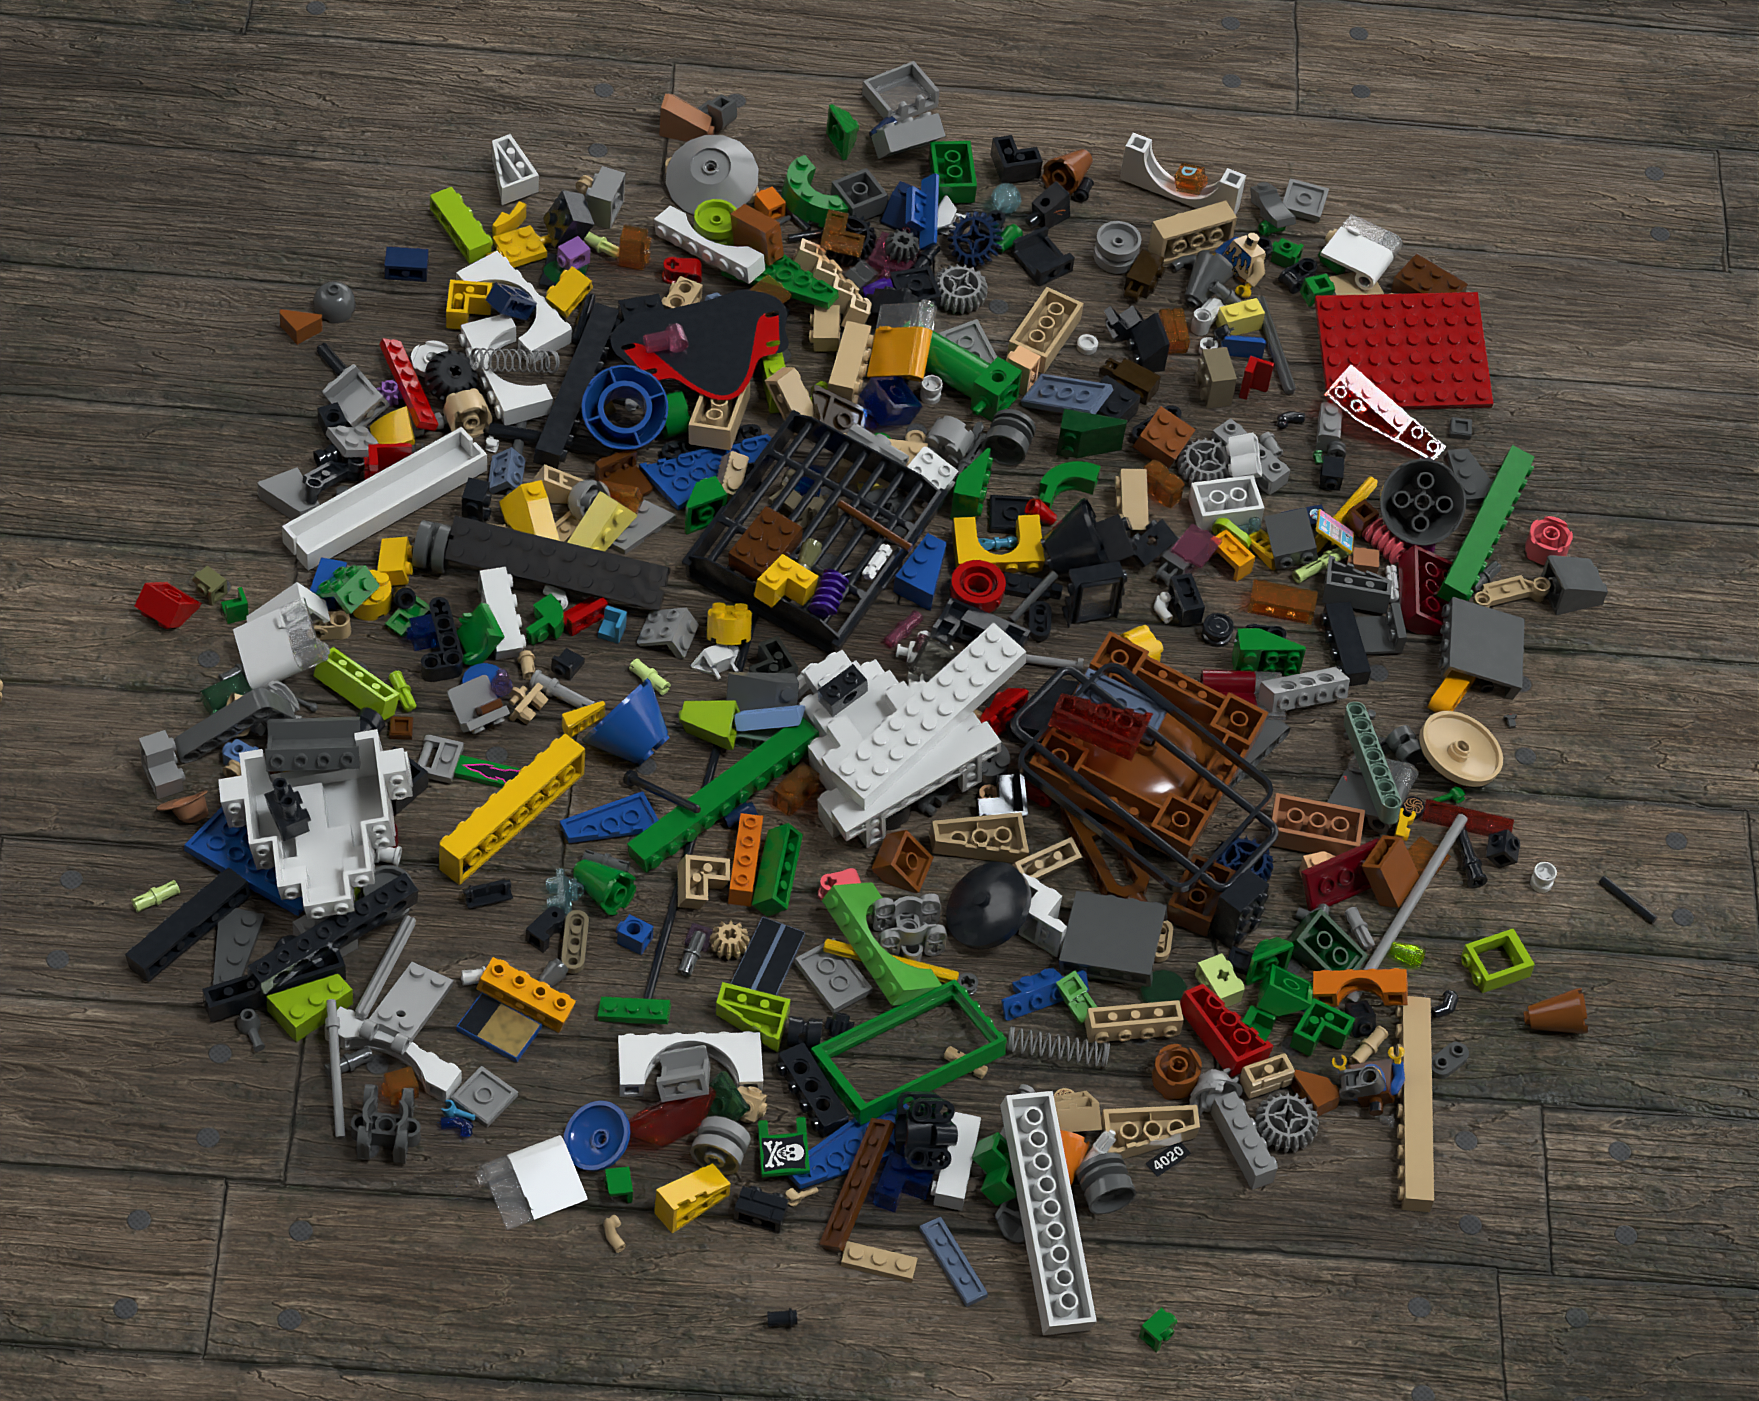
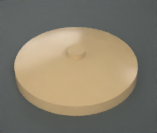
[1419,711,1503,787]

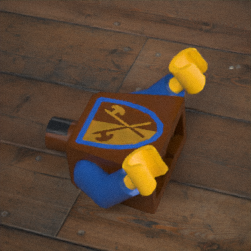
[1332,1047,1405,1116]

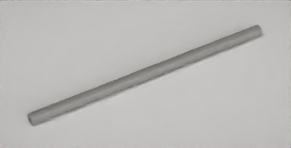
[1345,814,1468,1003]

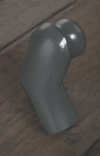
[1169,255,1197,272]

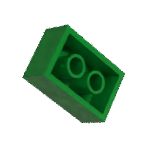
[928,141,977,203]

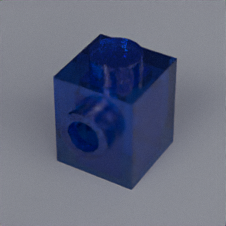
[406,614,436,651]

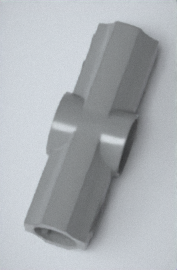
[847,424,909,466]

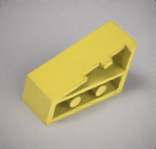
[567,491,638,552]

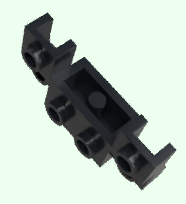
[930,597,1031,648]

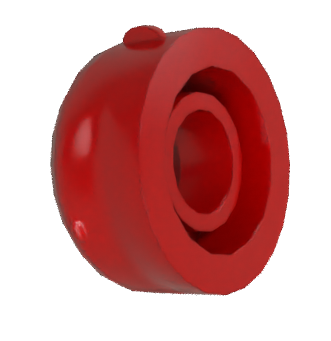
[950,560,1006,613]

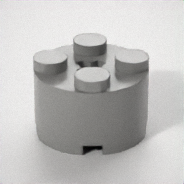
[925,416,974,466]

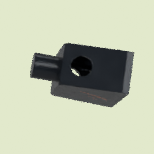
[1025,181,1070,229]

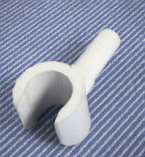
[485,435,499,453]

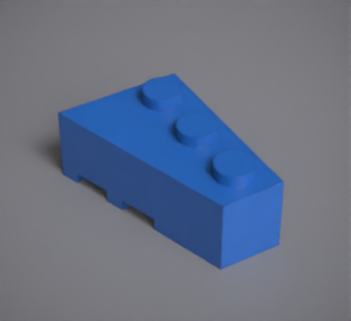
[893,533,947,611]

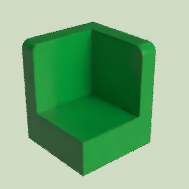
[221,587,249,624]
[1242,1005,1276,1042]
[605,1166,633,1203]

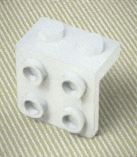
[907,447,959,508]

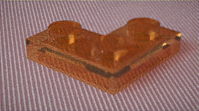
[820,209,865,257]

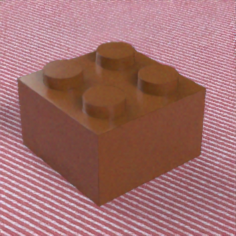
[1133,406,1196,470]

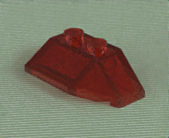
[629,1086,716,1146]

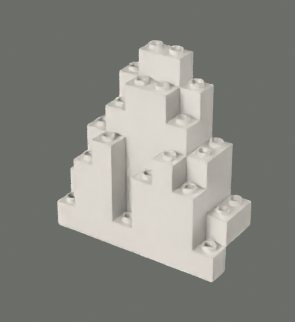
[799,650,1001,848]
[218,729,413,919]

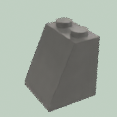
[1541,555,1608,615]

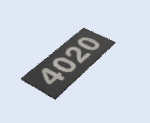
[1145,1142,1191,1177]

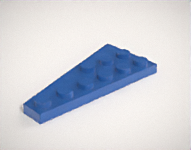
[639,434,772,511]
[184,807,304,916]
[787,1104,909,1189]

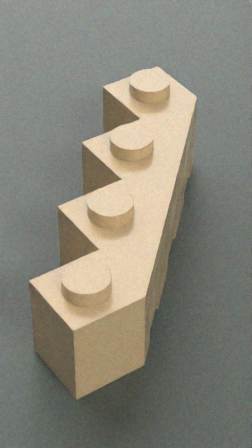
[793,238,872,327]

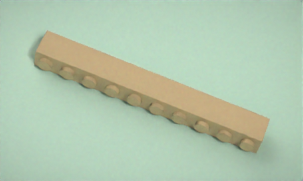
[1395,996,1434,1212]

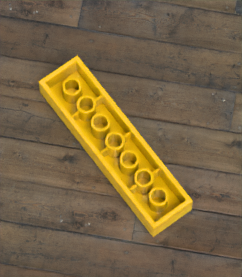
[439,734,585,885]

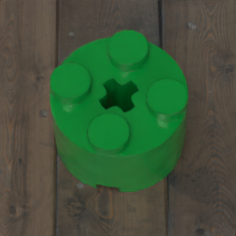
[661,391,691,440]

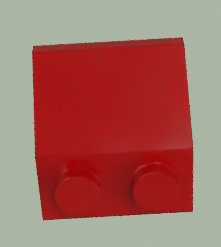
[134,582,202,629]

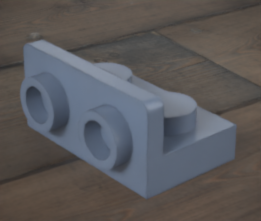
[488,447,525,494]

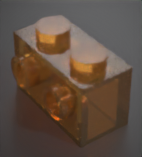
[772,762,820,817]

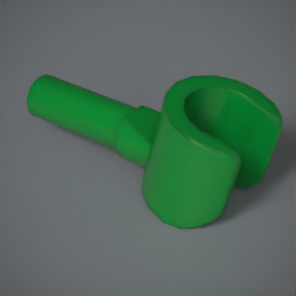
[1433,787,1465,804]

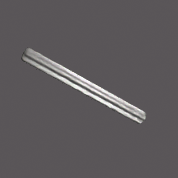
[355,915,416,1020]

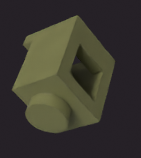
[192,566,228,606]

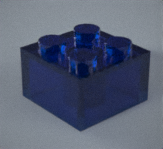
[859,376,923,426]

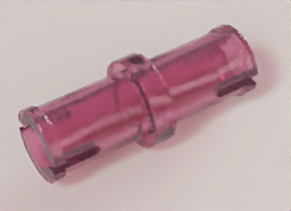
[884,610,923,648]

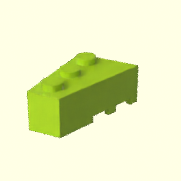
[266,974,353,1043]

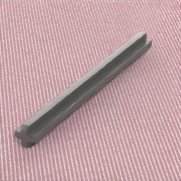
[1255,296,1296,395]

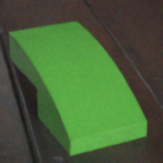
[1055,971,1097,1025]

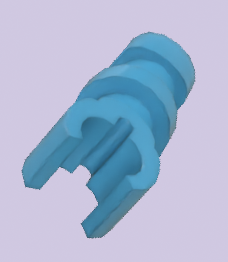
[978,536,1018,551]

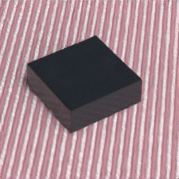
[1227,946,1253,975]

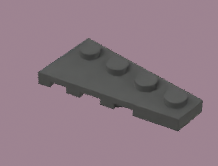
[213,908,265,985]

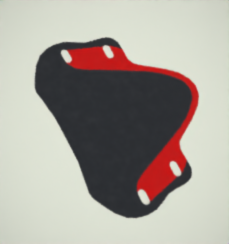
[611,289,789,400]

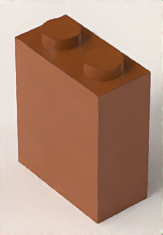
[730,204,784,266]
[1362,835,1420,908]

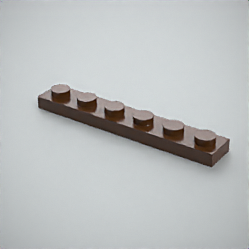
[819,1118,895,1252]

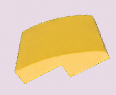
[370,406,415,445]

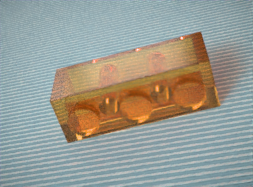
[1247,579,1318,625]

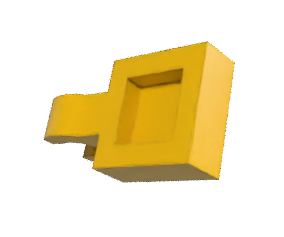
[1394,808,1416,842]

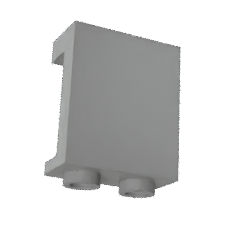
[322,364,390,427]
[656,1045,710,1102]

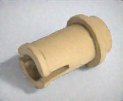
[517,650,535,680]

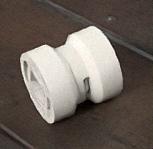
[920,375,943,405]
[1530,862,1557,893]

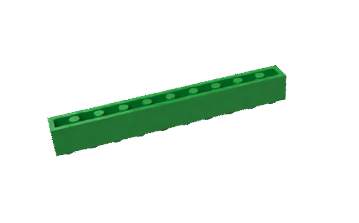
[1436,445,1535,602]
[627,717,819,873]

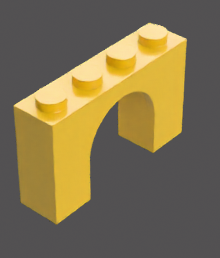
[951,515,1045,573]

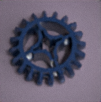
[948,211,1003,267]
[1214,835,1274,883]

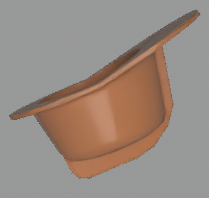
[156,790,209,823]

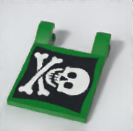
[758,1117,810,1177]

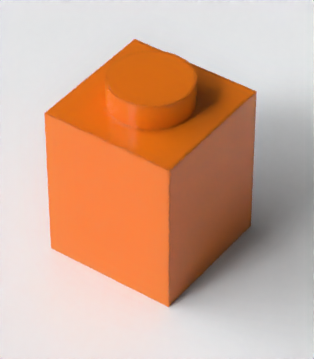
[754,186,786,220]

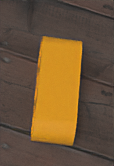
[1428,670,1476,713]

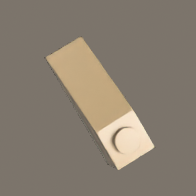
[532,464,583,504]

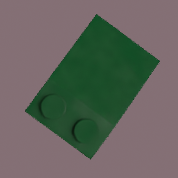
[1056,409,1127,459]
[1287,908,1368,971]

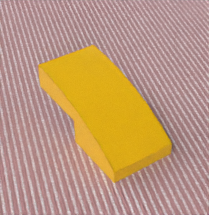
[492,201,526,237]

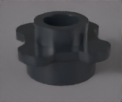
[1213,324,1234,342]

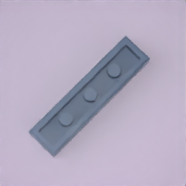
[919,1217,988,1307]

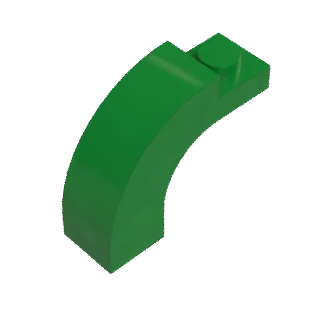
[1038,461,1101,509]

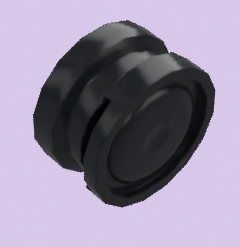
[1201,613,1234,648]

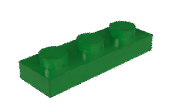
[597,997,671,1025]

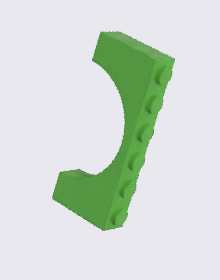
[822,882,942,1006]

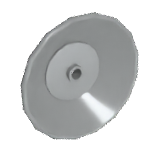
[666,135,759,215]

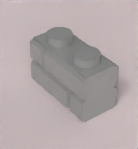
[1316,402,1342,451]

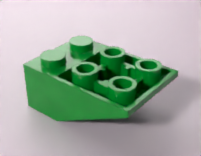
[950,448,993,520]
[1231,628,1306,677]

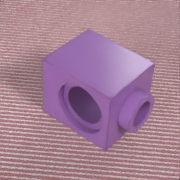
[557,236,590,270]

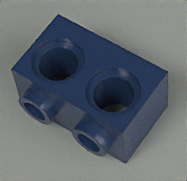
[485,282,537,321]

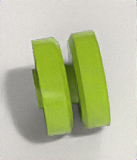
[694,199,737,246]

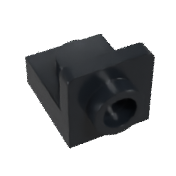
[551,648,585,681]
[1345,1000,1376,1038]

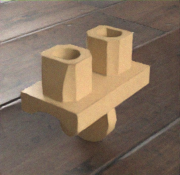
[509,683,549,725]

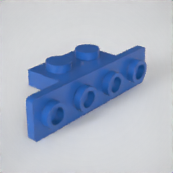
[905,173,939,250]
[1001,968,1089,1021]

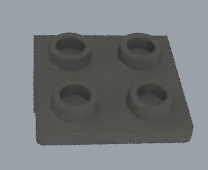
[1355,602,1407,654]

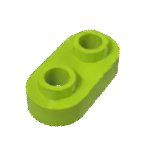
[1212,518,1252,549]

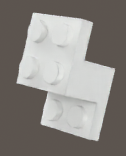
[1019,873,1067,957]

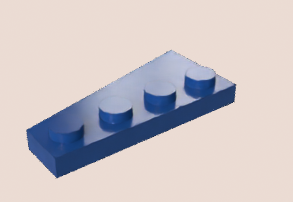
[559,791,659,843]

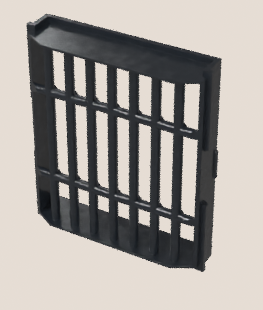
[682,410,948,654]

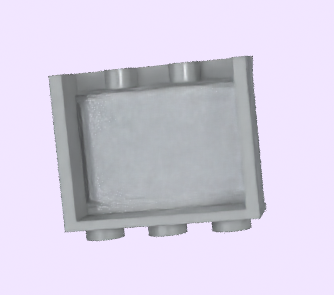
[862,61,939,122]

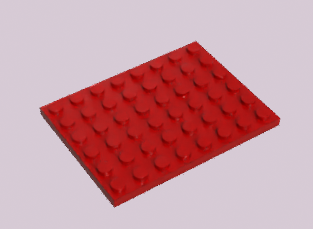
[1314,292,1494,411]

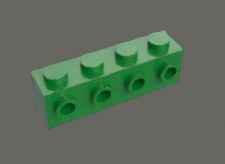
[752,823,803,917]

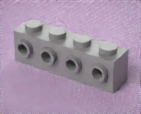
[1211,418,1290,495]
[1210,1091,1278,1190]

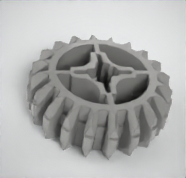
[935,263,988,314]
[1176,437,1231,486]
[1254,1091,1319,1153]

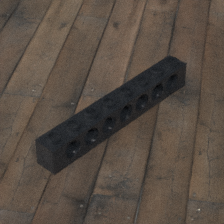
[247,873,419,996]

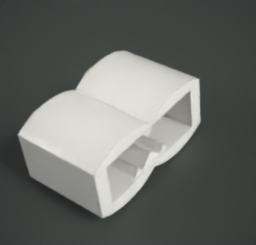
[1226,433,1262,478]

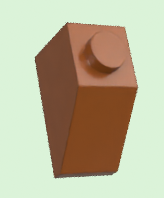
[1290,1069,1340,1117]

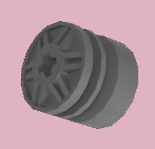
[983,409,1036,466]
[1076,1152,1137,1214]

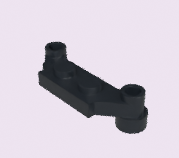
[302,457,364,504]

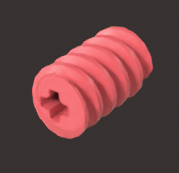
[1362,518,1407,564]

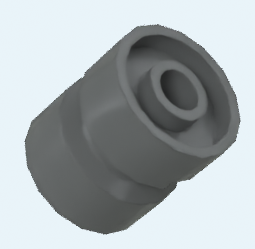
[1385,725,1425,767]

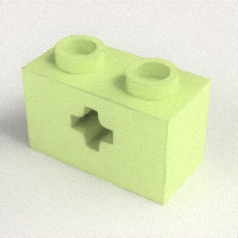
[1195,953,1245,1007]

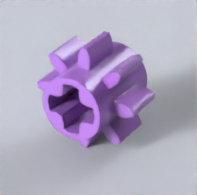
[377,380,403,406]

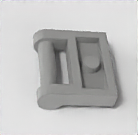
[417,735,464,784]

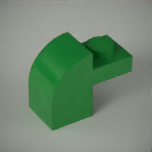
[526,593,565,646]

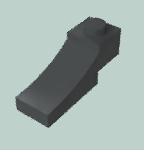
[1250,182,1296,228]

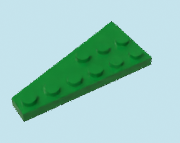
[721,255,839,309]

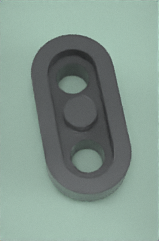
[1432,1042,1469,1079]

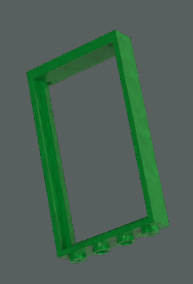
[811,979,1007,1125]

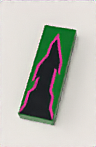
[454,755,521,788]

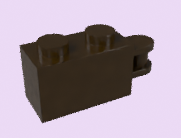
[1124,249,1166,303]
[1099,358,1161,405]

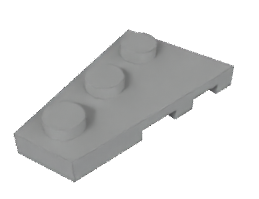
[939,319,997,364]
[609,497,676,555]

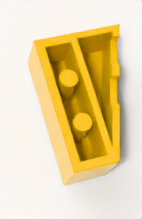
[655,1163,731,1234]

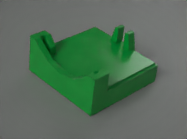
[457,603,505,665]

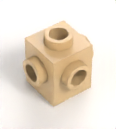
[728,1086,768,1123]

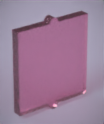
[1171,524,1222,568]

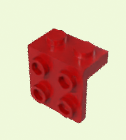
[364,443,412,481]

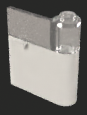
[1320,214,1403,290]
[233,597,330,690]
[476,1135,588,1230]

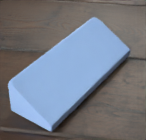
[734,705,805,731]

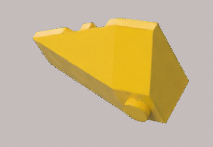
[499,480,560,541]

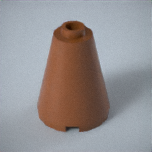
[1042,149,1093,195]
[1523,988,1588,1034]

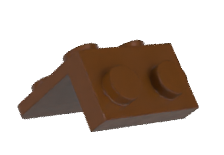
[595,449,652,505]

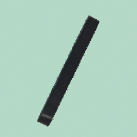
[661,424,762,460]

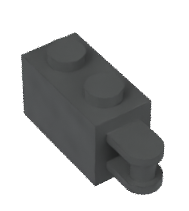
[1155,531,1208,586]

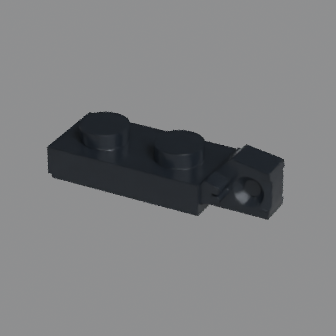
[1004,572,1063,601]

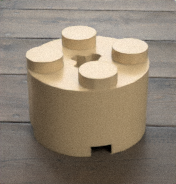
[443,388,492,439]

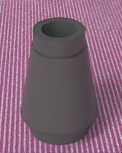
[537,958,569,988]

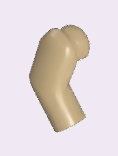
[604,1215,626,1253]

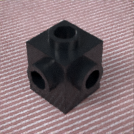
[1486,829,1520,868]

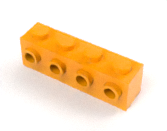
[476,957,576,1033]

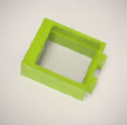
[1461,929,1535,993]

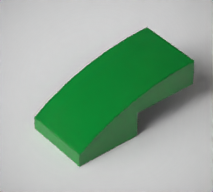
[385,596,429,637]

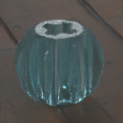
[991,183,1022,214]

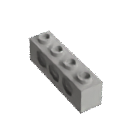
[1258,667,1350,713]

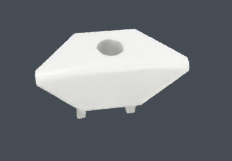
[937,195,966,235]
[691,644,739,679]

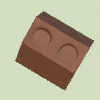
[871,830,934,894]

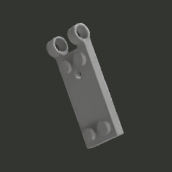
[359,962,454,1055]

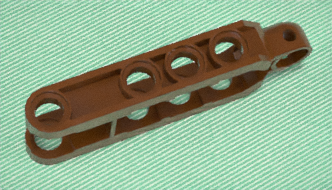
[1060,807,1150,902]

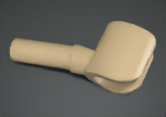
[785,1187,818,1207]

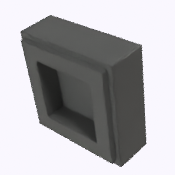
[1449,417,1472,440]

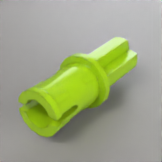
[388,671,416,712]

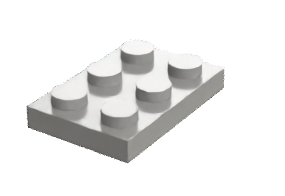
[795,938,873,1013]

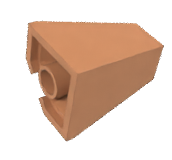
[659,93,715,142]

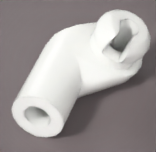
[543,584,568,610]
[1154,592,1173,624]

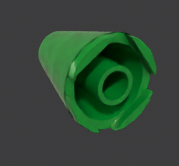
[573,859,636,915]

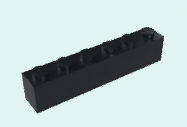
[125,867,251,983]
[202,950,346,1022]

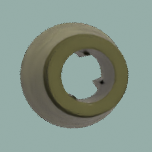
[798,538,822,570]

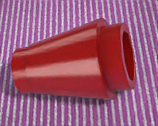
[1025,498,1057,526]

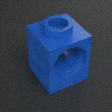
[616,914,654,955]

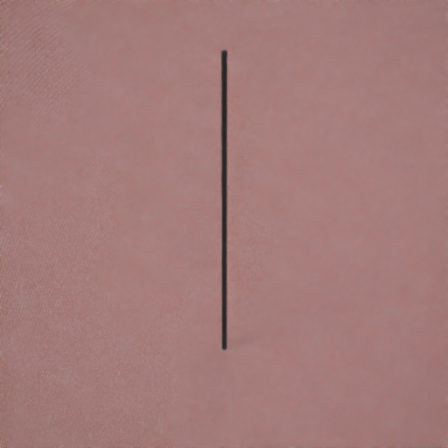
[643,608,758,999]

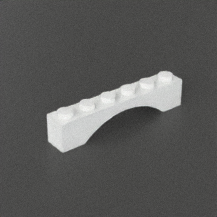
[654,206,765,284]
[325,1006,462,1103]

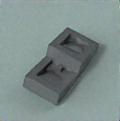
[845,260,879,288]

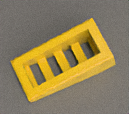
[1249,528,1276,570]
[561,701,605,738]

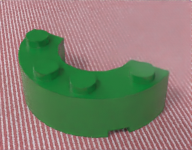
[782,155,849,227]

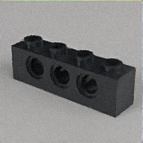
[776,1042,849,1139]

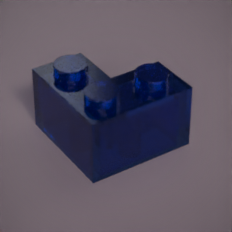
[873,1152,935,1213]

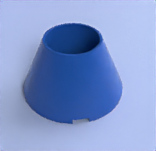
[582,365,668,450]

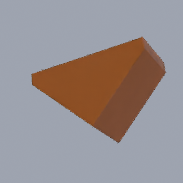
[279,309,323,345]

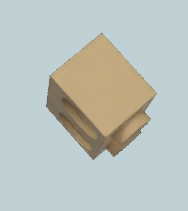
[662,276,703,309]

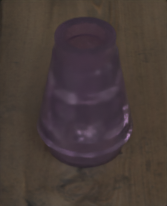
[491,669,513,696]

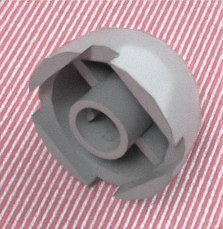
[568,480,610,521]

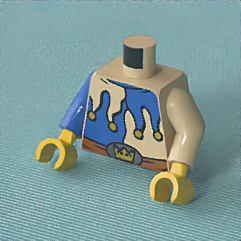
[1213,233,1266,298]

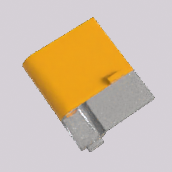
[867,300,937,382]

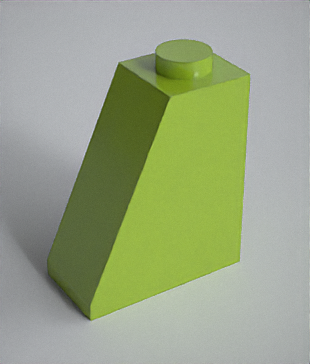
[679,700,740,750]

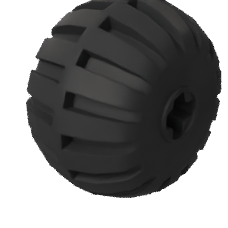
[425,350,477,402]

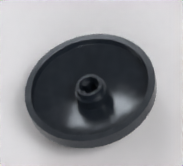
[946,862,1031,950]

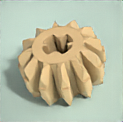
[710,920,749,960]

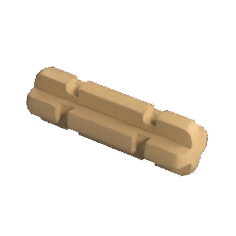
[944,1046,988,1079]

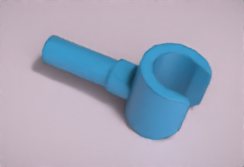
[441,1100,476,1121]

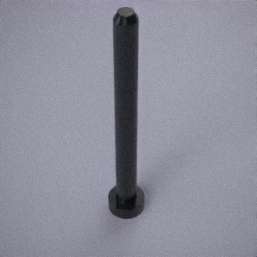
[623,770,701,814]

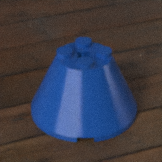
[582,678,670,765]

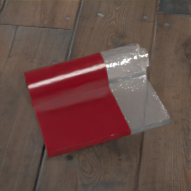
[1200,669,1286,720]

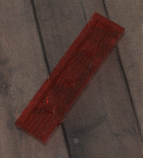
[1422,799,1514,837]

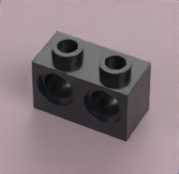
[1167,573,1205,626]

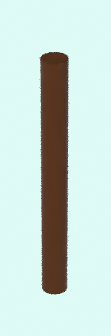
[837,500,913,552]

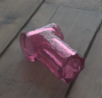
[643,324,689,353]

